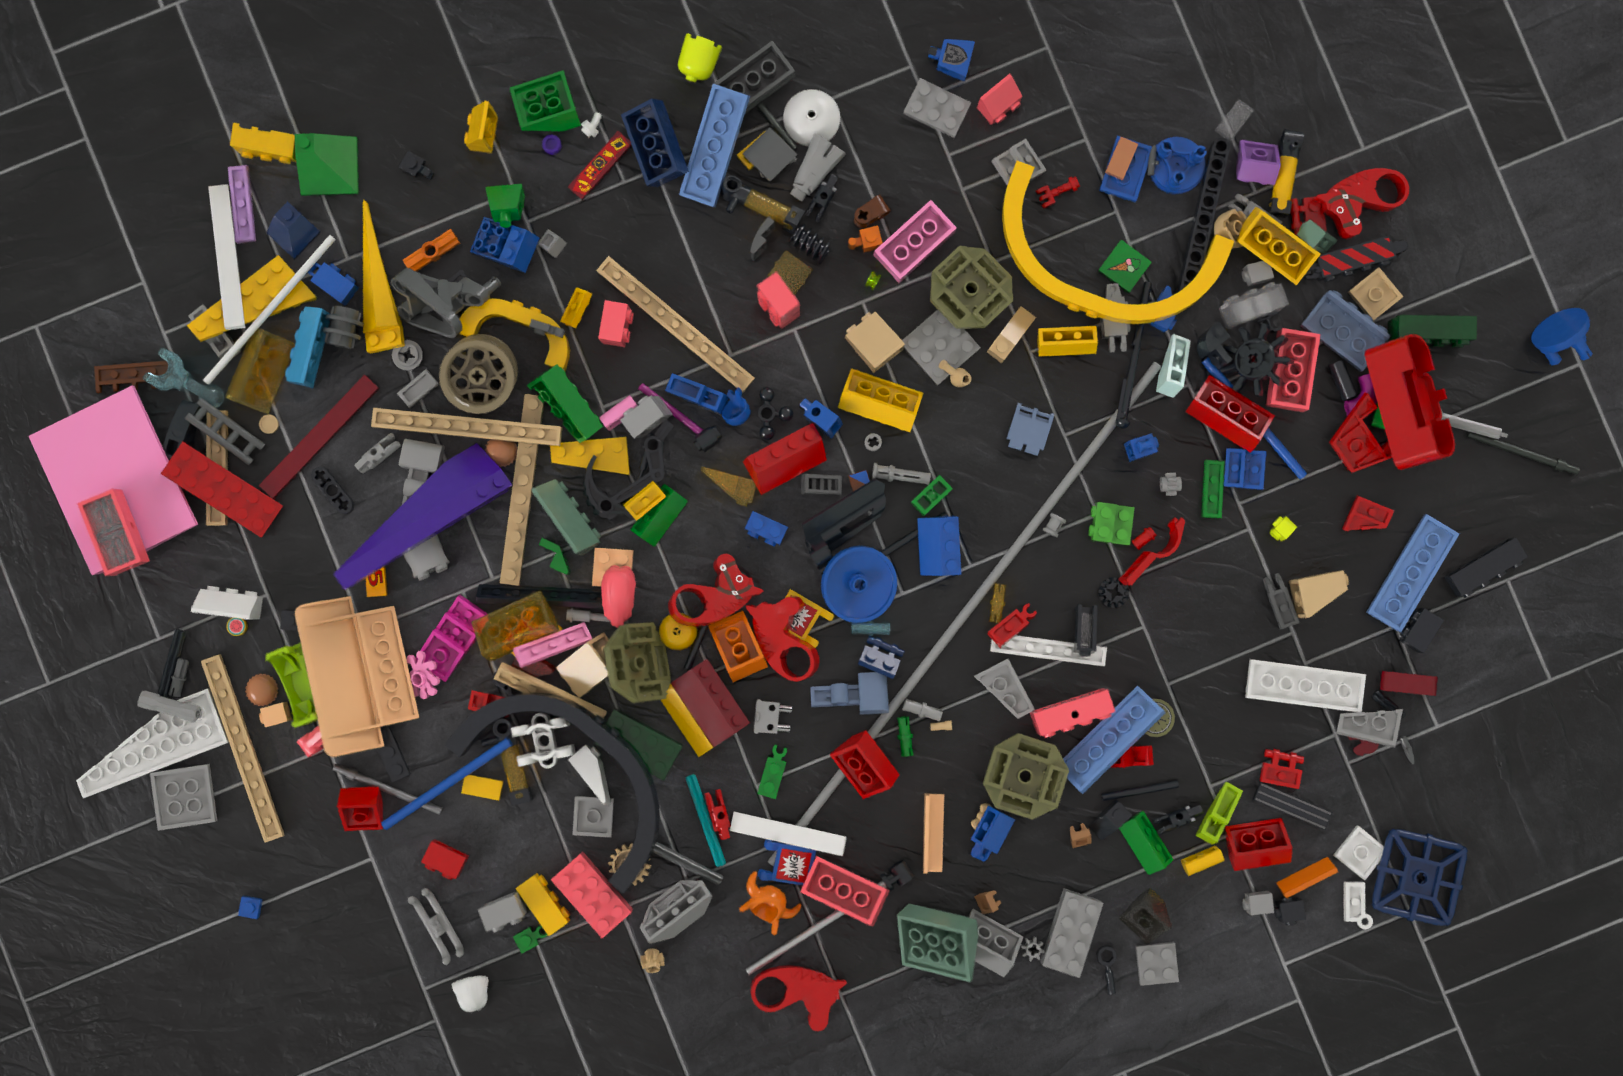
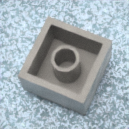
[620,395,673,438]
[478,891,528,933]

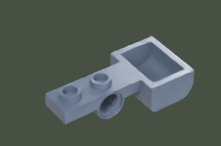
[810,672,889,715]

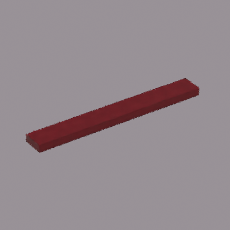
[259,375,379,499]

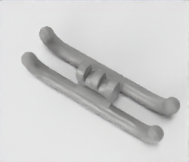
[408,888,464,965]

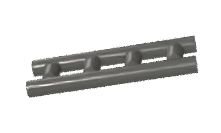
[184,397,265,465]

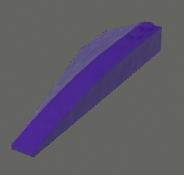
[334,443,512,590]

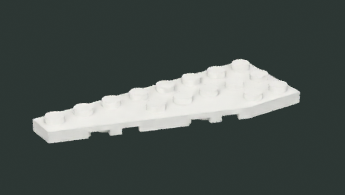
[76,688,229,798]

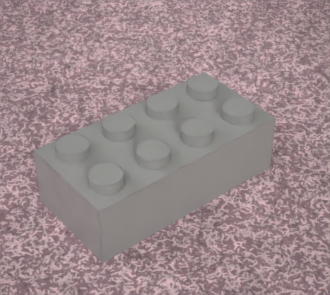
[1040,888,1103,978]

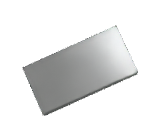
[397,369,439,408]

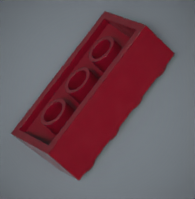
[670,659,750,748]

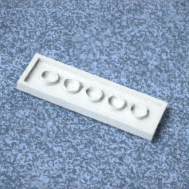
[1245,659,1366,712]

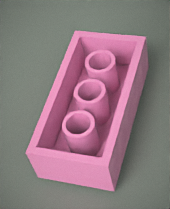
[874,200,957,283]

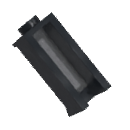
[1074,604,1098,657]

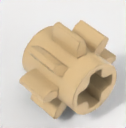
[640,949,664,973]

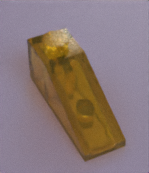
[701,467,757,507]

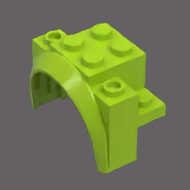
[266,643,318,727]

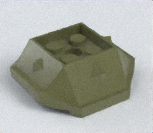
[930,246,1013,329]
[604,622,671,703]
[983,733,1069,820]

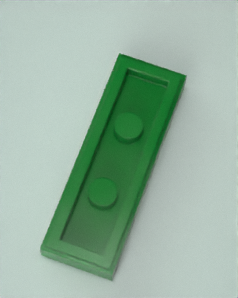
[1201,460,1225,518]

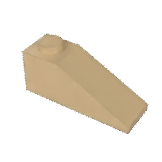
[987,306,1036,363]

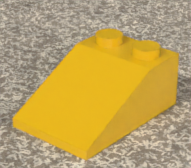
[464,101,498,153]

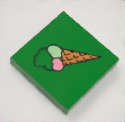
[1098,240,1152,293]

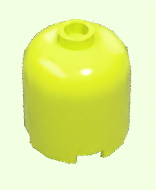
[678,34,722,83]

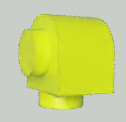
[1270,516,1297,541]

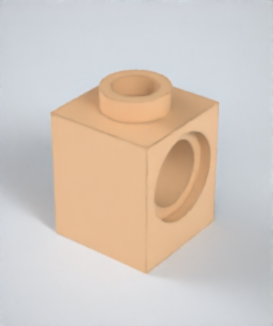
[259,702,292,727]

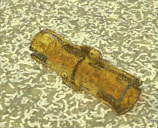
[989,583,1007,623]

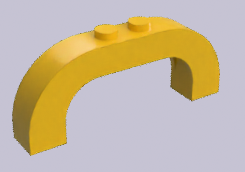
[459,299,570,371]

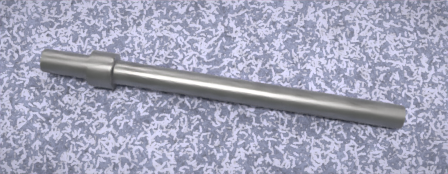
[333,763,442,815]

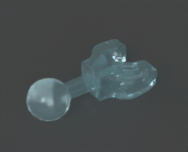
[142,348,224,408]

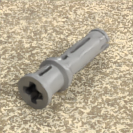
[872,463,931,485]

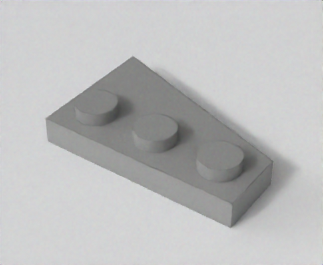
[974,658,1035,719]
[1336,709,1403,748]

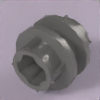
[322,306,364,349]

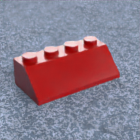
[1186,375,1275,453]
[743,423,827,495]

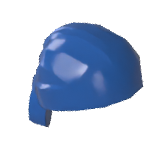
[722,387,751,426]

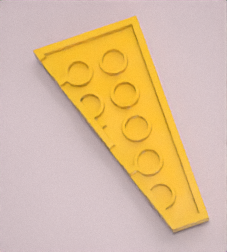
[187,255,317,342]

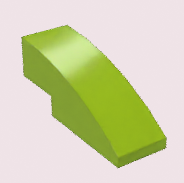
[1196,782,1243,845]

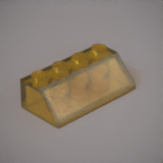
[225,328,295,414]
[471,591,560,662]

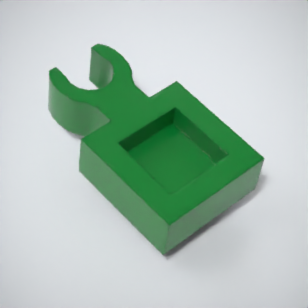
[513,925,548,954]

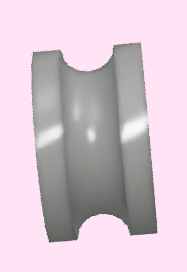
[865,433,882,451]

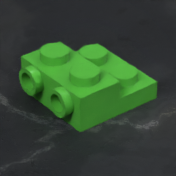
[1088,502,1135,546]

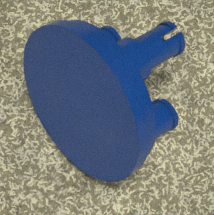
[1150,137,1207,194]
[1531,308,1593,365]

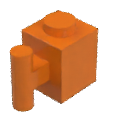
[848,226,882,253]

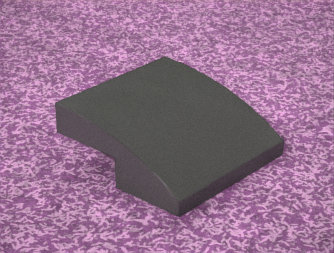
[742,127,797,182]
[750,217,775,261]

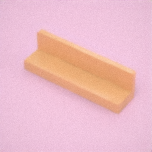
[923,793,944,873]

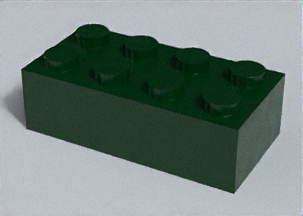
[1388,315,1477,348]
[595,709,683,781]

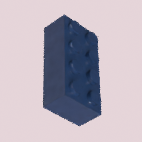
[621,99,689,187]

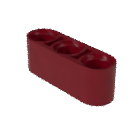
[1380,671,1438,696]

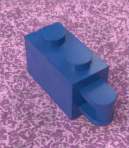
[307,262,359,306]
[1124,433,1159,462]
[970,805,1015,861]

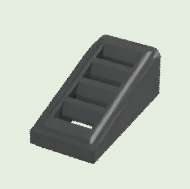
[801,474,842,495]

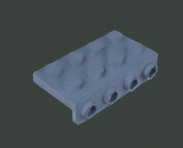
[1300,290,1391,372]

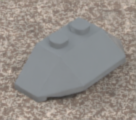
[640,880,712,944]

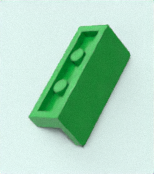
[630,484,688,547]
[1119,811,1174,875]

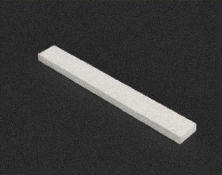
[208,184,245,330]

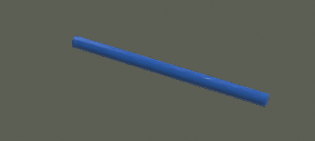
[1201,357,1307,479]
[381,737,513,830]

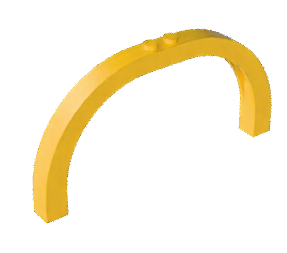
[1002,161,1234,324]

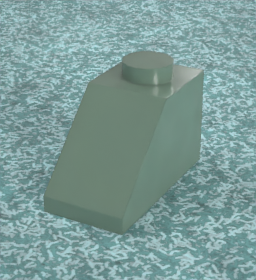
[1297,219,1338,254]

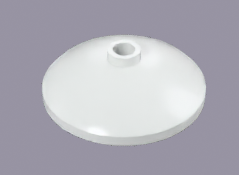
[783,90,840,147]

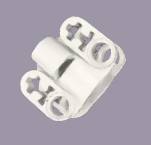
[511,712,576,768]

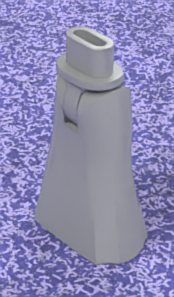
[790,133,846,202]

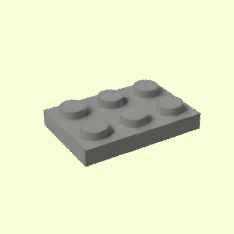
[903,78,971,138]

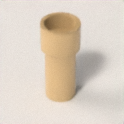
[930,720,952,731]

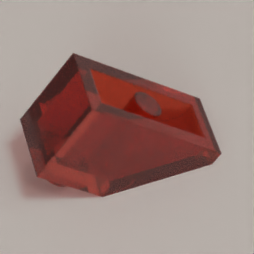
[511,658,556,677]

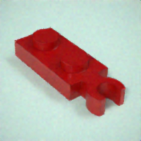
[987,603,1037,648]

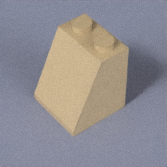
[845,312,905,373]
[1289,571,1349,618]
[556,632,609,698]

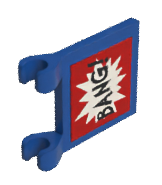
[758,839,816,885]

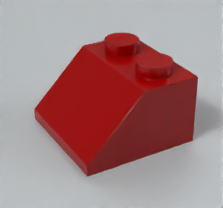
[337,787,383,831]

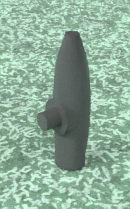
[1148,145,1160,176]
[1400,736,1415,764]

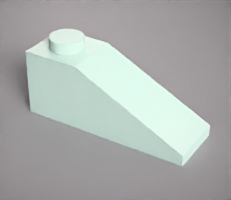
[1156,334,1191,398]

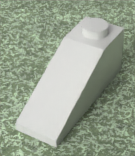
[568,745,611,806]

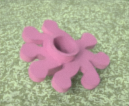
[406,651,440,699]

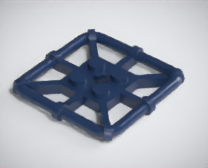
[1372,829,1468,926]

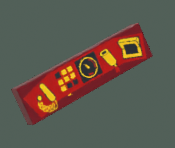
[568,131,632,201]

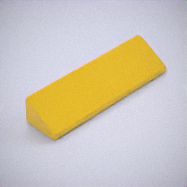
[661,684,713,757]

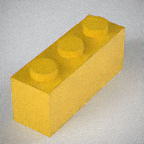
[1037,326,1098,356]
[516,873,570,936]

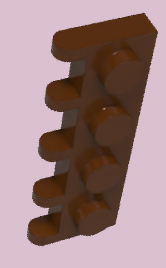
[94,360,175,393]

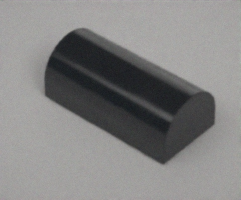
[1328,360,1358,401]

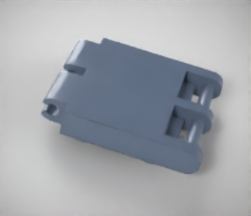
[1006,403,1055,456]

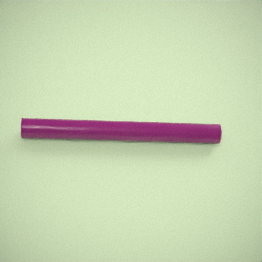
[638,383,703,434]

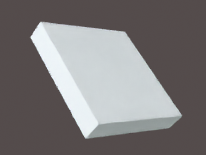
[1333,825,1384,880]

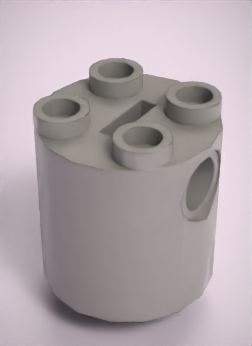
[404,535,450,581]

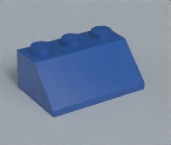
[917,516,961,576]

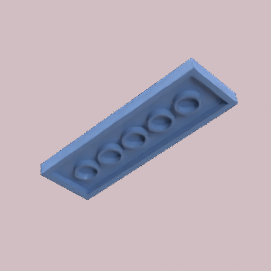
[679,84,750,207]
[1366,514,1459,632]
[1063,686,1165,794]

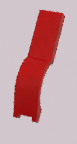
[1118,517,1185,586]

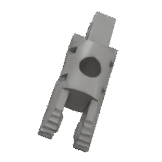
[355,433,401,473]

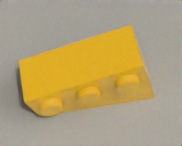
[230,123,296,164]

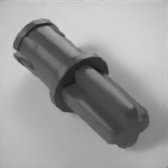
[168,658,189,697]

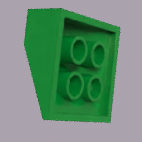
[510,71,581,131]
[295,133,359,196]

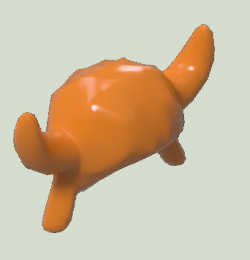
[739,871,801,935]

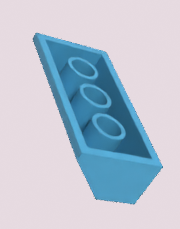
[285,307,330,388]

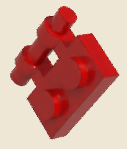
[1290,197,1327,237]
[1259,749,1304,789]

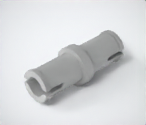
[902,699,943,722]

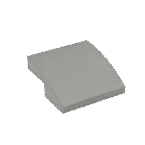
[991,139,1046,186]

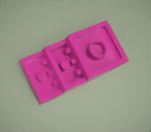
[416,595,491,682]

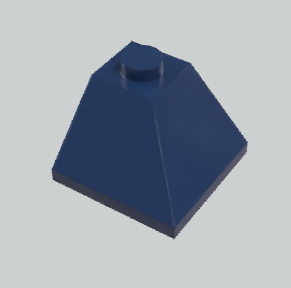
[266,201,320,259]

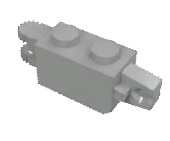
[1100,284,1130,352]

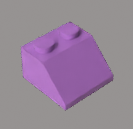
[1236,140,1281,185]

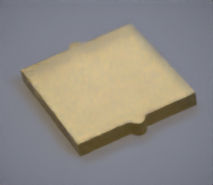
[768,251,813,296]

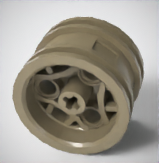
[439,334,518,414]

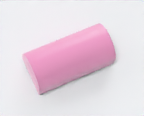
[599,395,638,430]

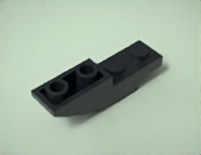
[163,400,201,460]

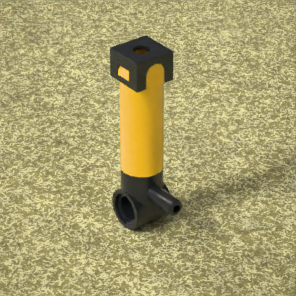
[1267,129,1304,218]

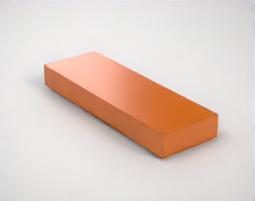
[1276,857,1338,898]

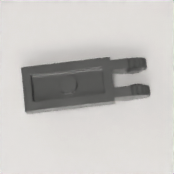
[1263,573,1299,629]

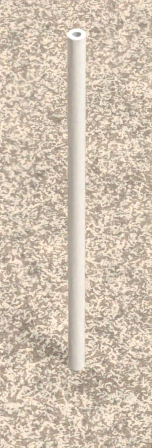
[203,235,335,385]

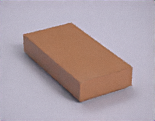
[1105,137,1138,180]

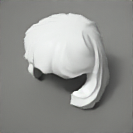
[452,975,489,1012]

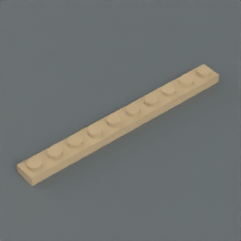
[596,256,755,393]
[500,394,544,586]
[371,408,563,446]
[201,654,285,843]

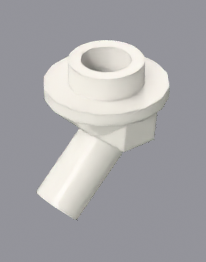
[581,112,602,138]

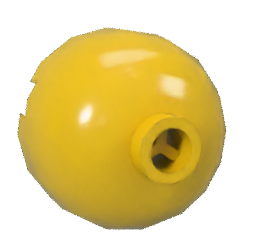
[659,613,697,650]

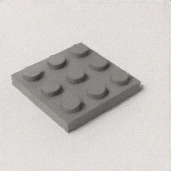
[902,310,981,386]
[150,764,217,830]

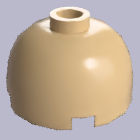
[1214,209,1247,249]

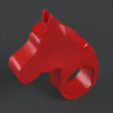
[746,596,820,681]
[750,965,847,1031]

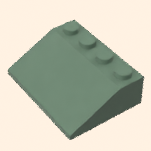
[531,479,602,556]
[897,904,978,982]

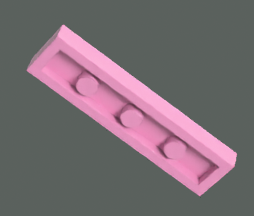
[513,622,592,668]

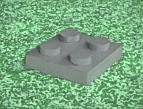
[572,796,614,837]
[1135,942,1179,986]

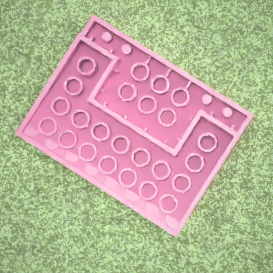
[29,386,198,575]

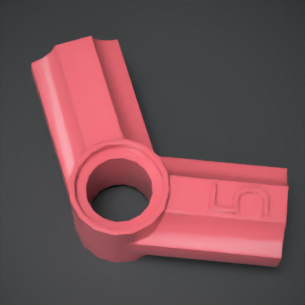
[297,726,324,758]

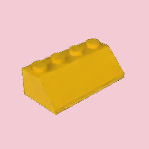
[1237,207,1320,285]
[838,368,923,432]

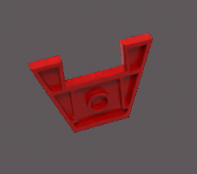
[1329,392,1393,473]

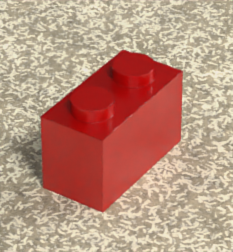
[421,839,469,880]

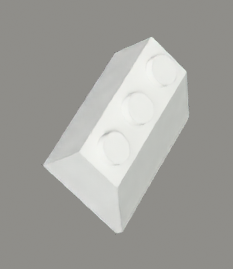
[191,586,263,619]

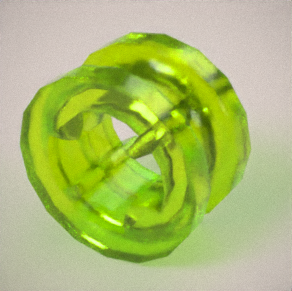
[865,271,881,290]

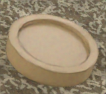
[259,415,279,434]

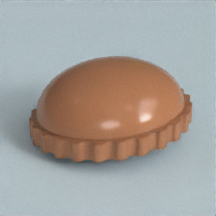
[485,439,518,467]
[245,674,279,706]

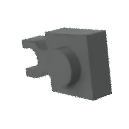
[530,319,565,338]

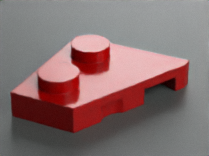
[1342,495,1394,531]

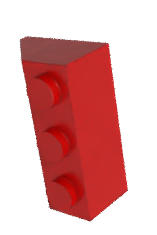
[830,731,900,799]
[1224,818,1293,871]

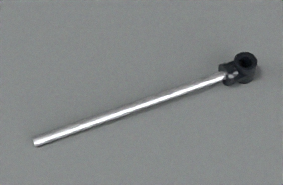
[746,859,915,976]

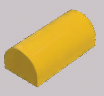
[1181,845,1224,876]

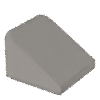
[537,229,567,258]

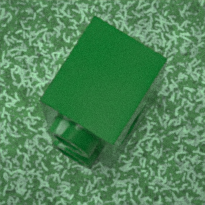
[911,475,953,516]

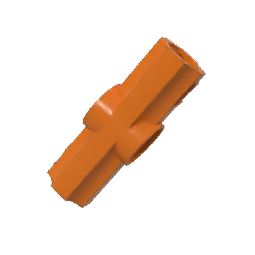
[403,229,460,272]

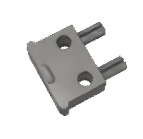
[753,699,792,734]

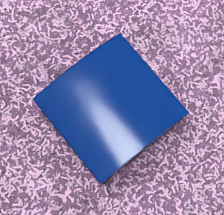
[1224,448,1267,490]

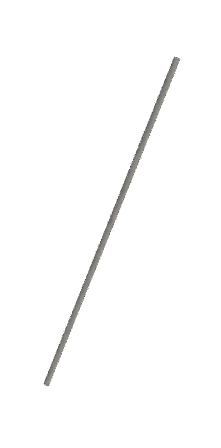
[768,362,1162,866]

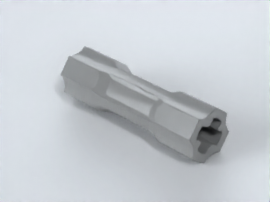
[138,691,201,723]

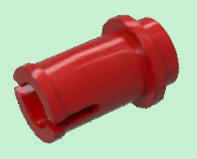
[1131,527,1157,550]

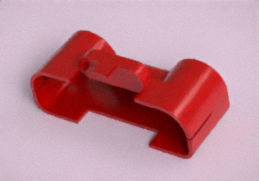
[1365,334,1455,470]

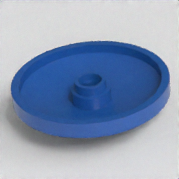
[821,546,897,623]

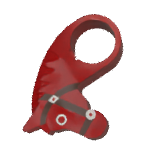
[1312,168,1409,239]
[668,554,763,627]

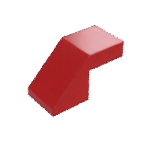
[1110,745,1154,768]

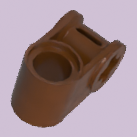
[854,195,891,228]

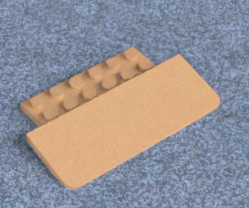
[295,596,419,757]

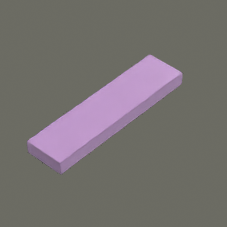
[228,165,256,243]

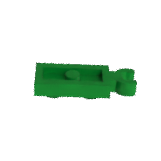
[757,744,787,799]

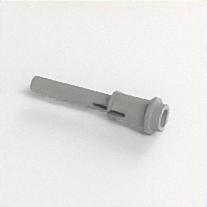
[566,607,629,623]

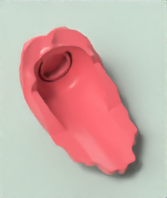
[601,565,636,628]

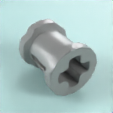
[1043,513,1066,538]

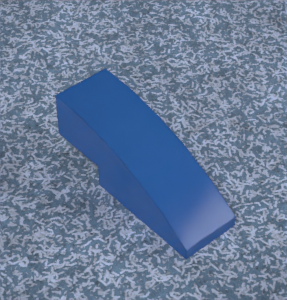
[665,373,728,414]

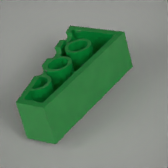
[527,364,603,443]

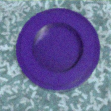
[542,134,562,155]

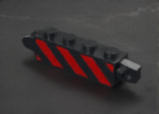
[1304,236,1408,282]

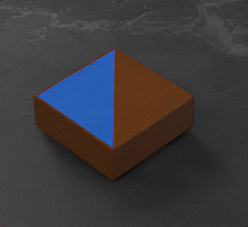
[848,470,870,492]

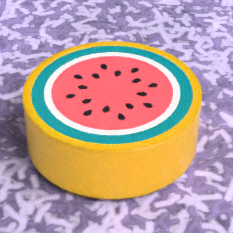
[227,617,248,636]

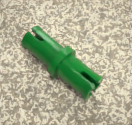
[897,716,914,757]

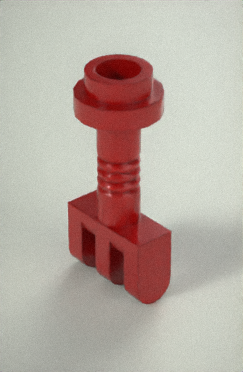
[1036,176,1080,208]

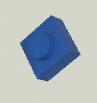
[238,896,263,919]

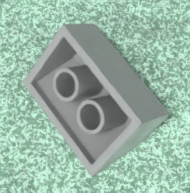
[968,909,1023,977]

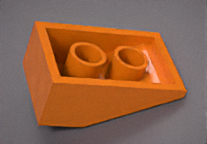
[708,611,768,682]

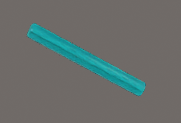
[686,774,726,867]

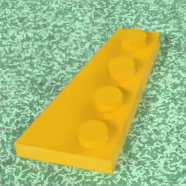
[550,437,630,475]

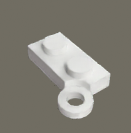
[1344,882,1373,929]

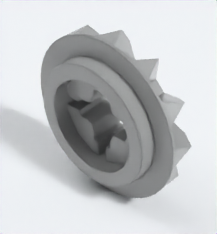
[392,340,423,370]

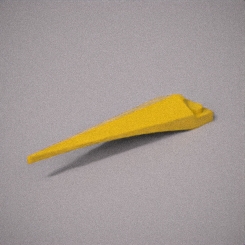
[363,200,405,354]

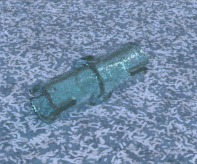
[851,621,890,636]

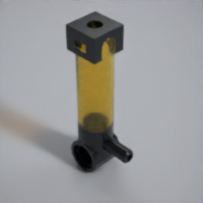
[721,176,805,234]
[481,718,533,806]

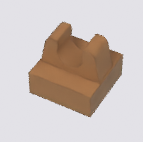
[1070,823,1091,848]
[974,890,1001,914]

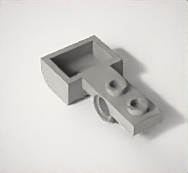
[399,439,445,504]

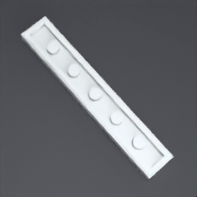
[990,635,1107,666]
[730,812,847,856]

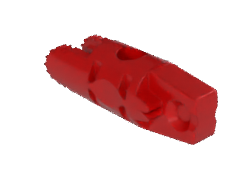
[704,789,731,840]

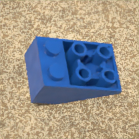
[470,217,539,273]

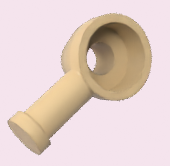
[939,360,971,387]

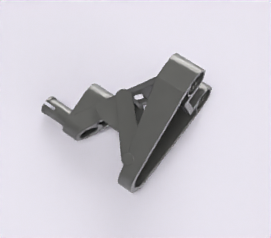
[391,268,501,338]

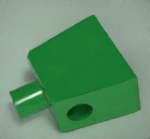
[486,184,525,228]

